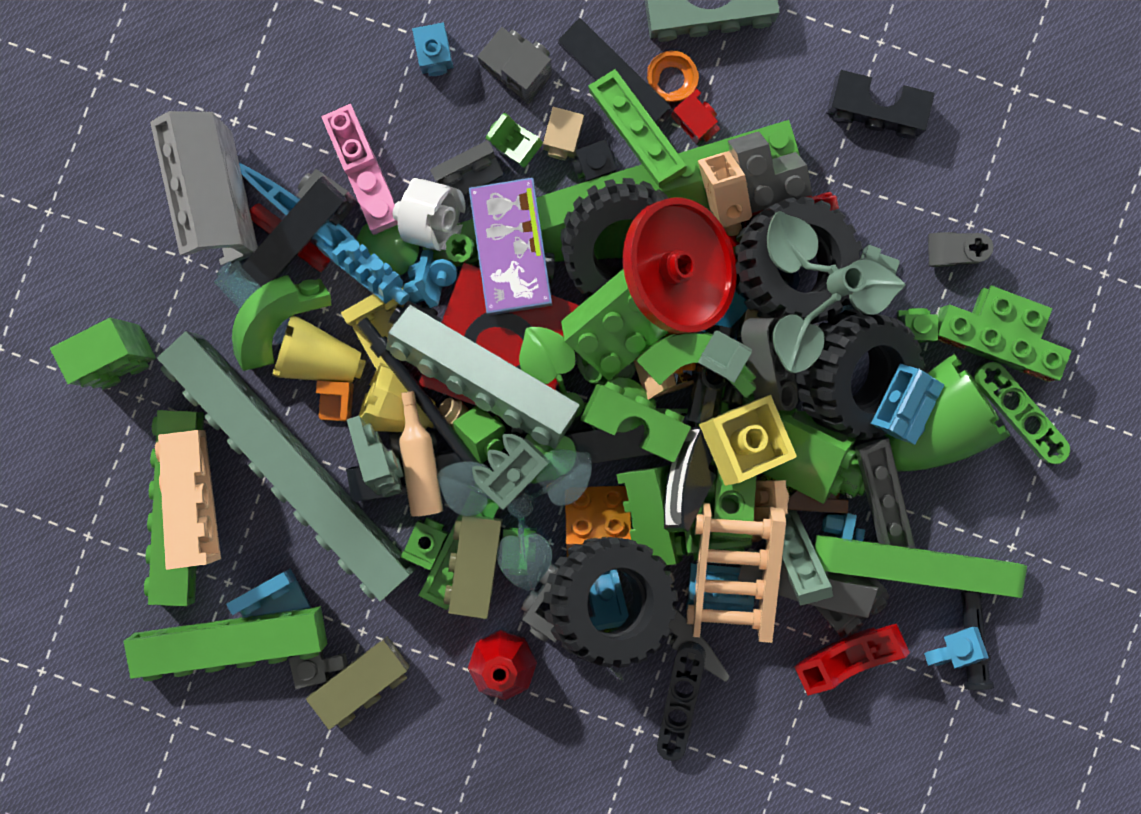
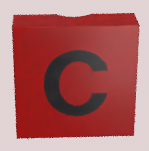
[419,263,580,406]

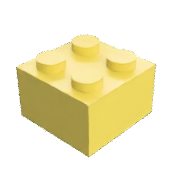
[699,395,797,486]

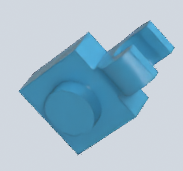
[924,627,988,669]

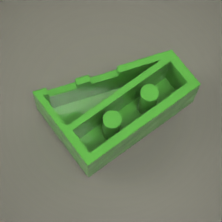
[616,465,686,565]

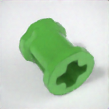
[446,234,479,263]

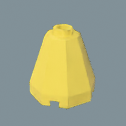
[358,362,436,432]

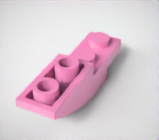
[321,104,398,235]

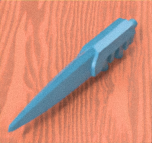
[239,163,409,305]

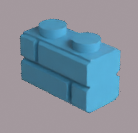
[871,364,944,445]

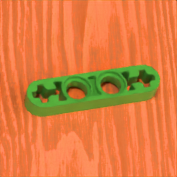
[974,362,1070,464]

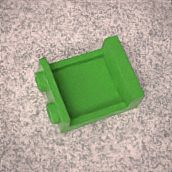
[762,408,856,504]

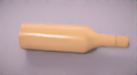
[399,391,443,516]

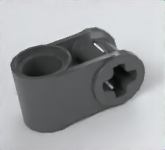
[928,232,994,267]

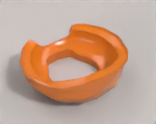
[647,50,699,102]

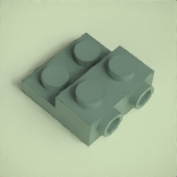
[347,416,404,497]

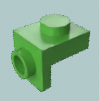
[486,113,543,169]

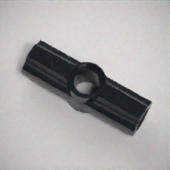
[686,325,736,423]

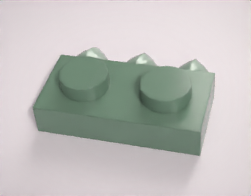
[472,434,550,509]

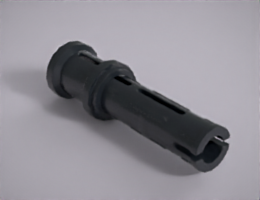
[961,591,994,690]

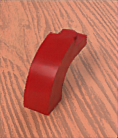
[794,623,910,696]

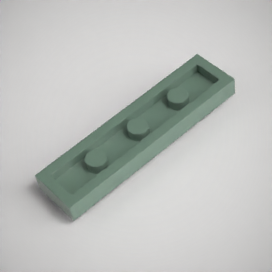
[782,510,833,606]

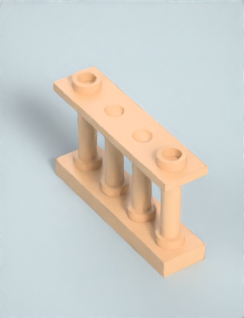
[687,503,786,643]

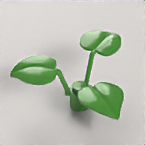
[519,327,656,483]

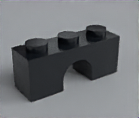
[826,70,935,139]

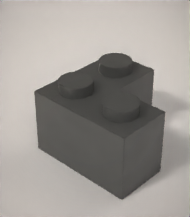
[477,27,552,104]
[728,131,813,213]

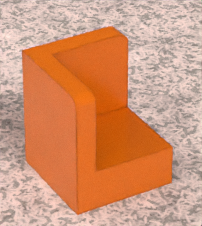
[316,380,354,421]

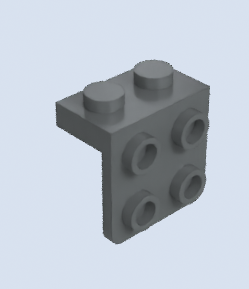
[521,563,559,642]

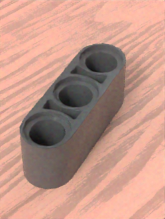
[741,318,799,411]

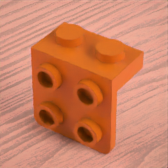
[565,486,631,557]

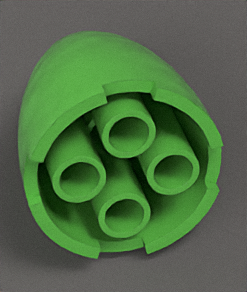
[885,354,1010,471]

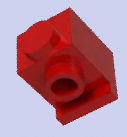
[671,89,721,145]

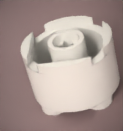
[393,178,466,251]

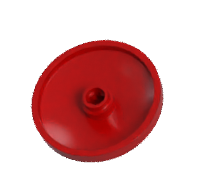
[623,197,737,334]

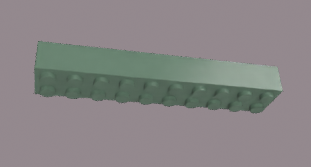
[157,331,416,602]

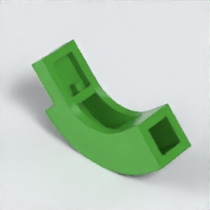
[232,275,331,371]
[637,331,756,398]

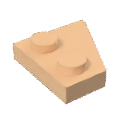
[751,480,789,542]

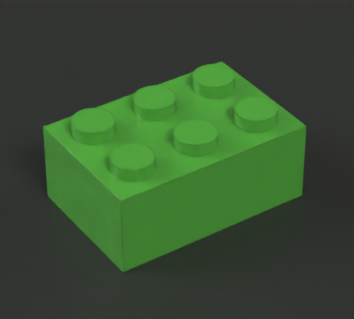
[561,270,668,381]
[50,318,156,390]

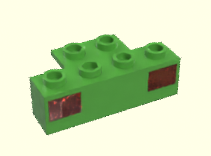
[938,285,1072,382]

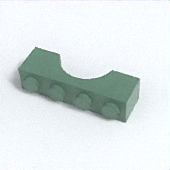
[645,0,780,42]

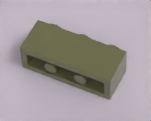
[444,514,503,619]
[306,636,410,730]

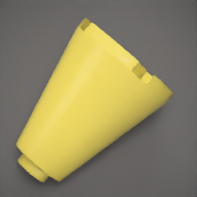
[272,315,365,383]

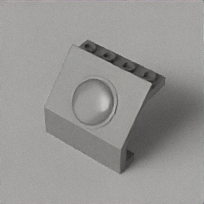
[150,111,258,265]

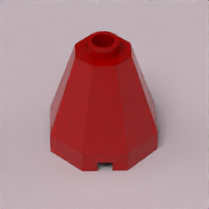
[468,630,537,701]

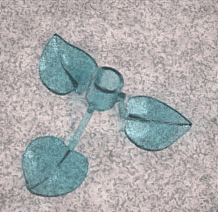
[437,449,592,591]

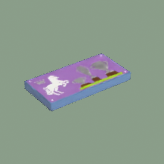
[469,178,552,316]

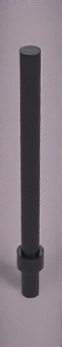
[357,317,481,475]

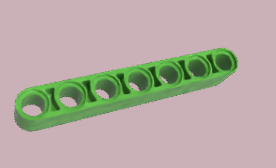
[815,535,1027,598]

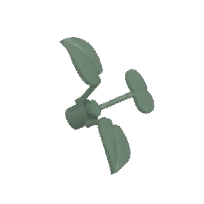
[767,211,905,373]

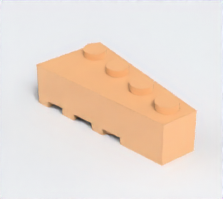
[155,430,221,570]

